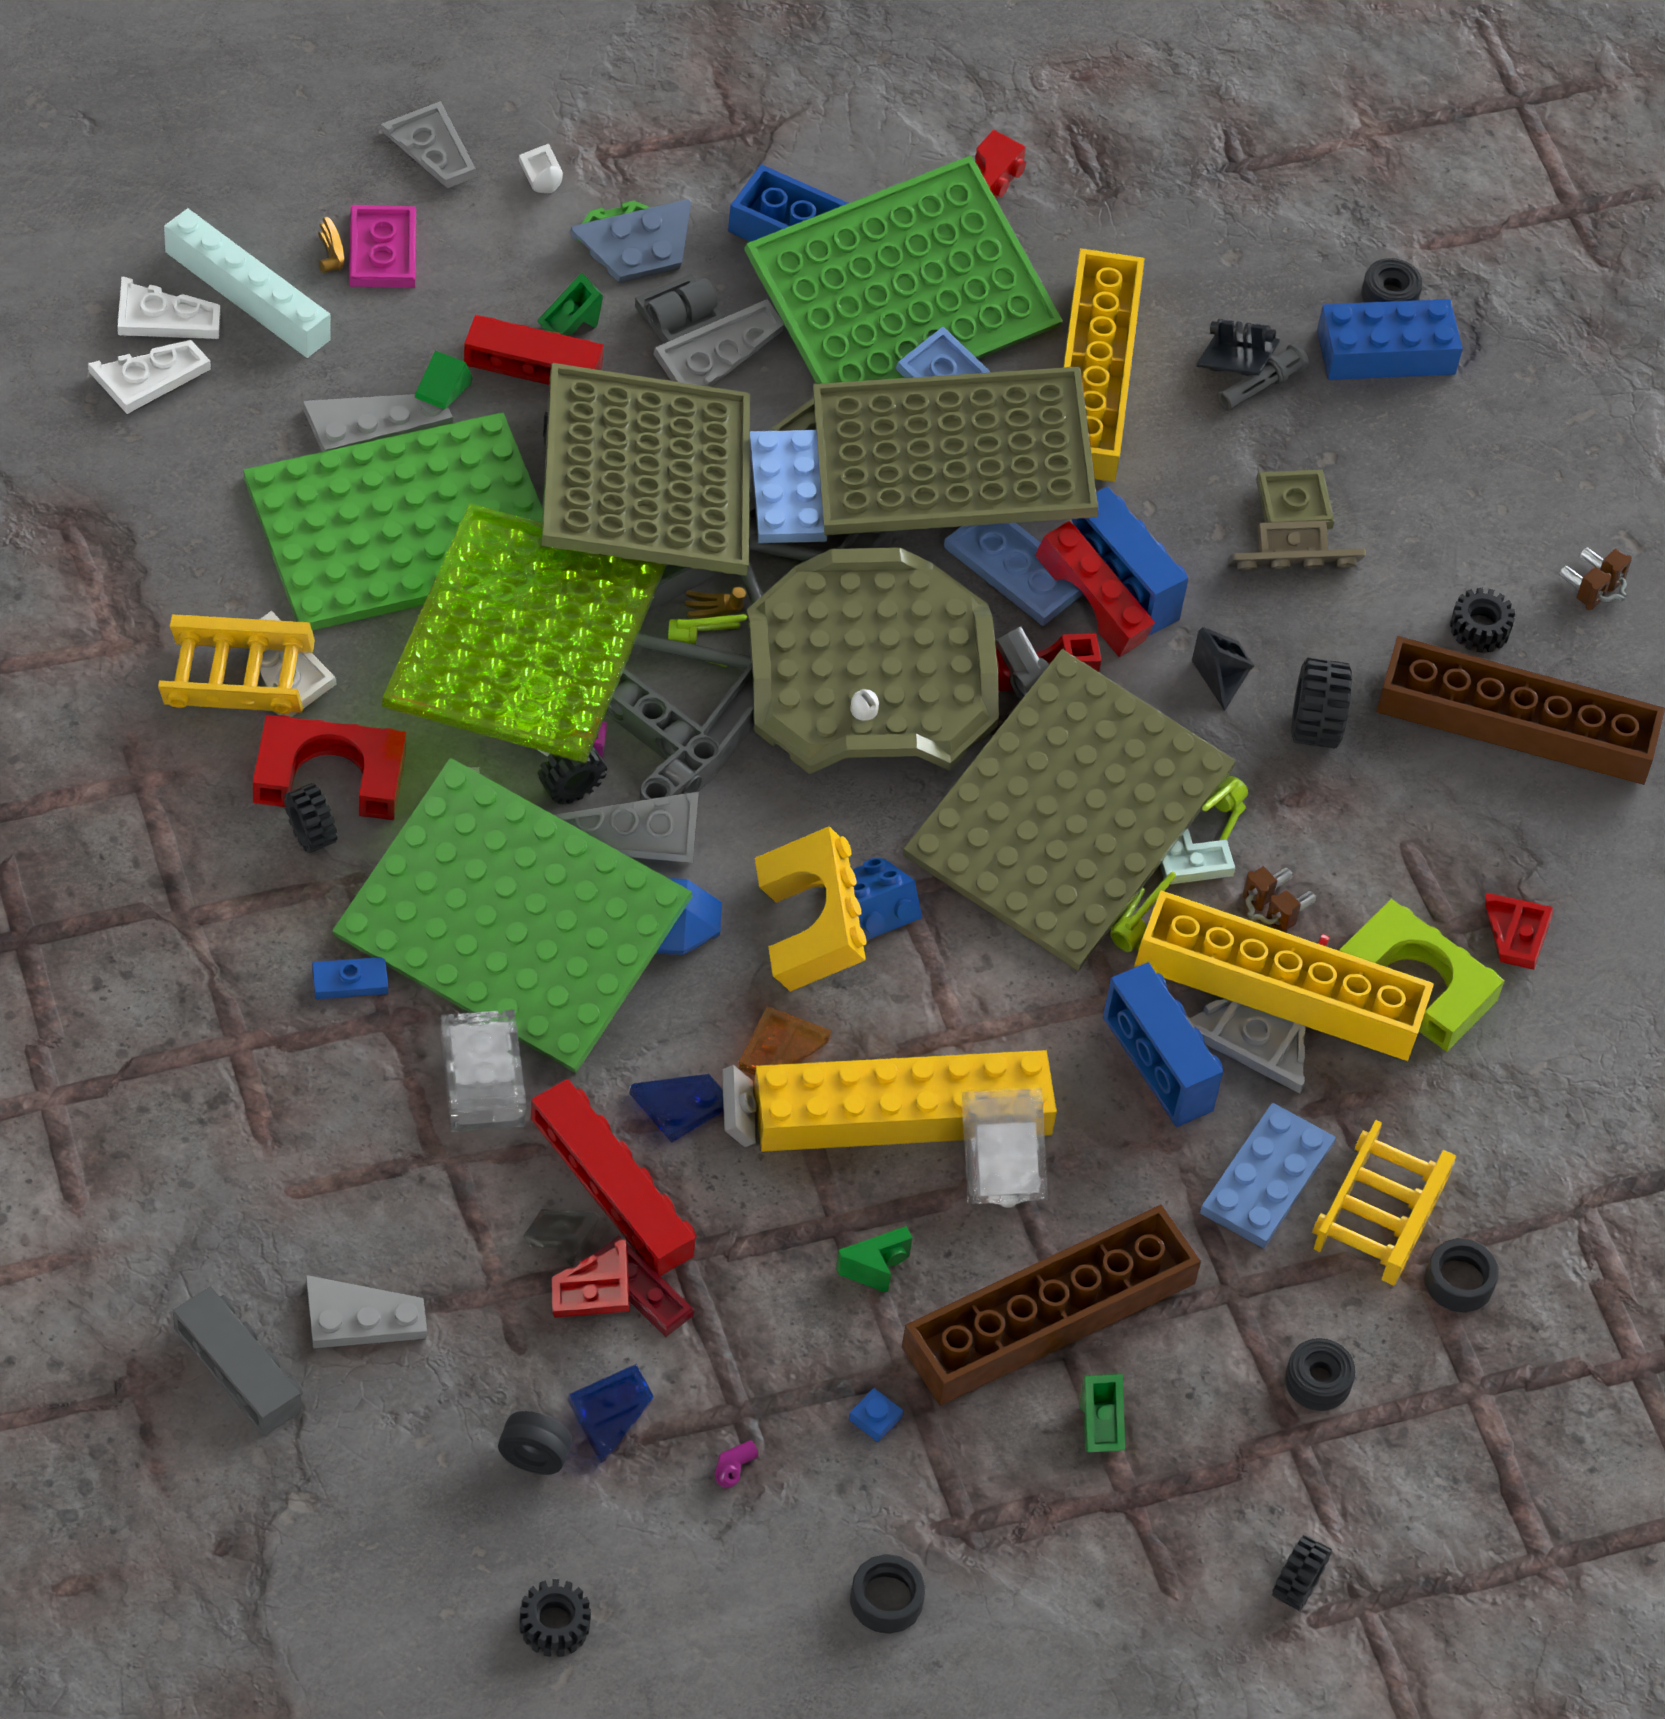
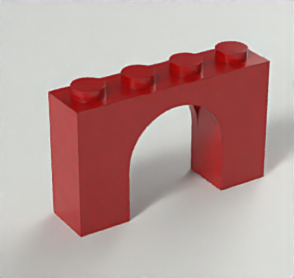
[253,715,407,820]

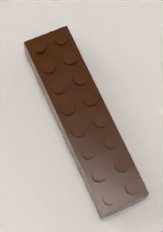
[1376,636,1665,785]
[901,1204,1201,1406]

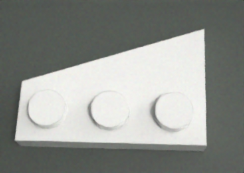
[118,276,221,339]
[88,340,211,414]
[260,611,337,718]

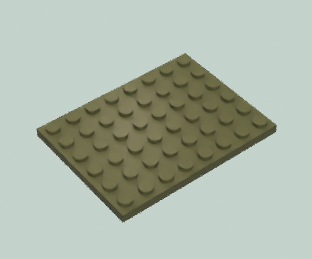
[541,363,750,576]
[813,367,1098,535]
[903,649,1236,971]

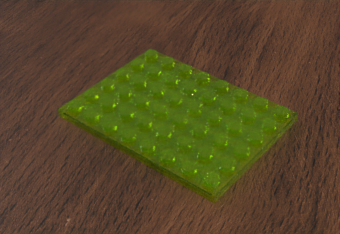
[382,503,666,763]

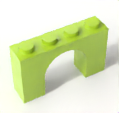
[1339,898,1505,1052]

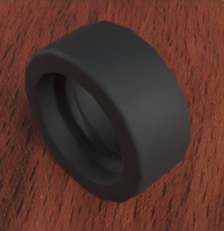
[1425,1238,1499,1313]
[850,1554,926,1634]

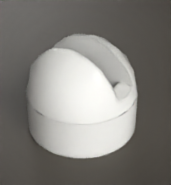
[850,689,879,721]

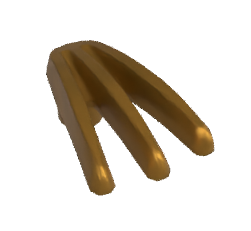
[318,217,344,273]
[685,587,746,618]

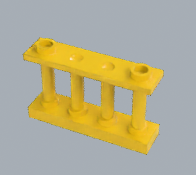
[158,614,315,714]
[1312,1120,1456,1286]

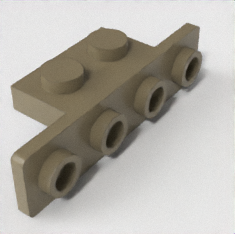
[1227,521,1366,571]

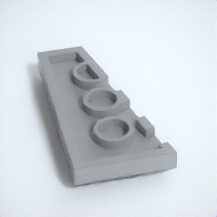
[653,299,784,387]
[303,394,453,452]
[554,792,699,863]

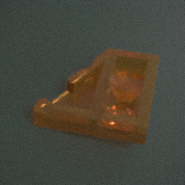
[738,1006,832,1076]

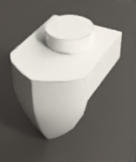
[519,143,563,193]

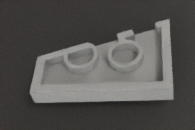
[381,101,477,188]
[306,1275,427,1348]

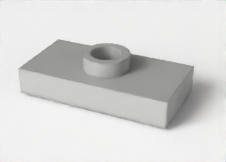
[722,1065,757,1147]

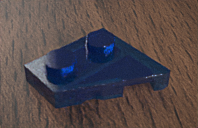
[629,1074,724,1143]
[567,1364,654,1463]

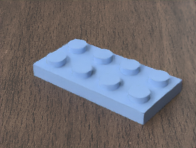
[750,430,827,543]

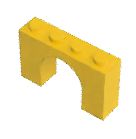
[755,826,866,992]

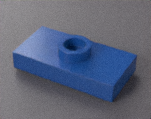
[312,957,388,1000]

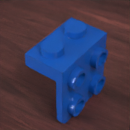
[824,858,922,941]

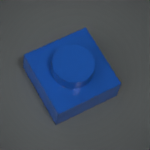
[849,1388,903,1442]

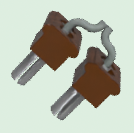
[1560,548,1632,610]
[1243,866,1316,933]

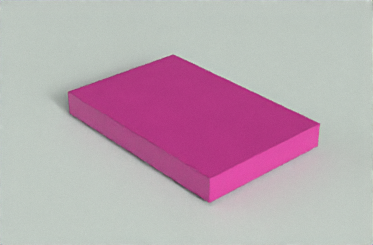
[349,205,416,288]

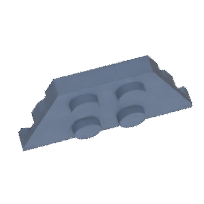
[570,199,691,283]

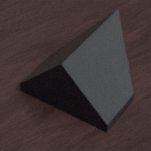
[1192,627,1255,711]

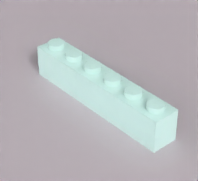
[164,208,331,358]

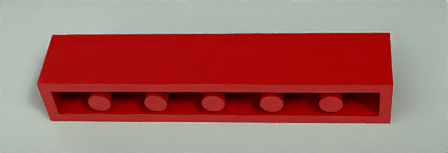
[530,1079,697,1276]

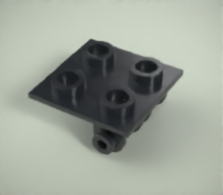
[1196,319,1280,376]

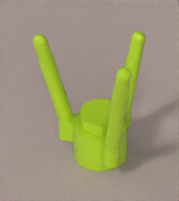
[668,614,747,667]
[1202,776,1248,840]
[1110,872,1176,952]

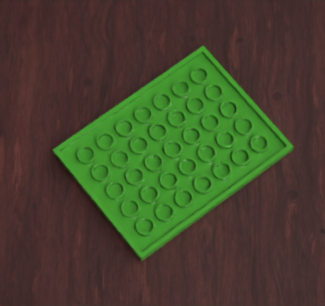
[744,155,1063,384]
[243,412,565,630]
[332,758,693,1073]

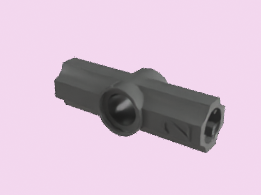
[995,627,1049,700]

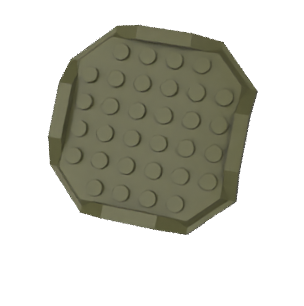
[746,548,999,774]

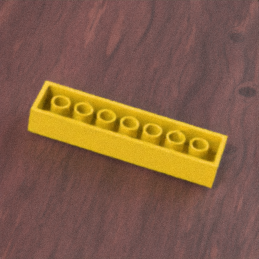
[1063,248,1145,482]
[1134,890,1434,1061]
[754,1050,1057,1152]

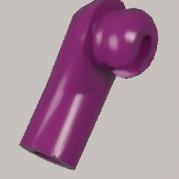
[714,1440,759,1488]

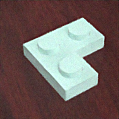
[1160,828,1235,885]

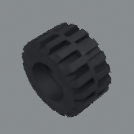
[1291,657,1352,749]

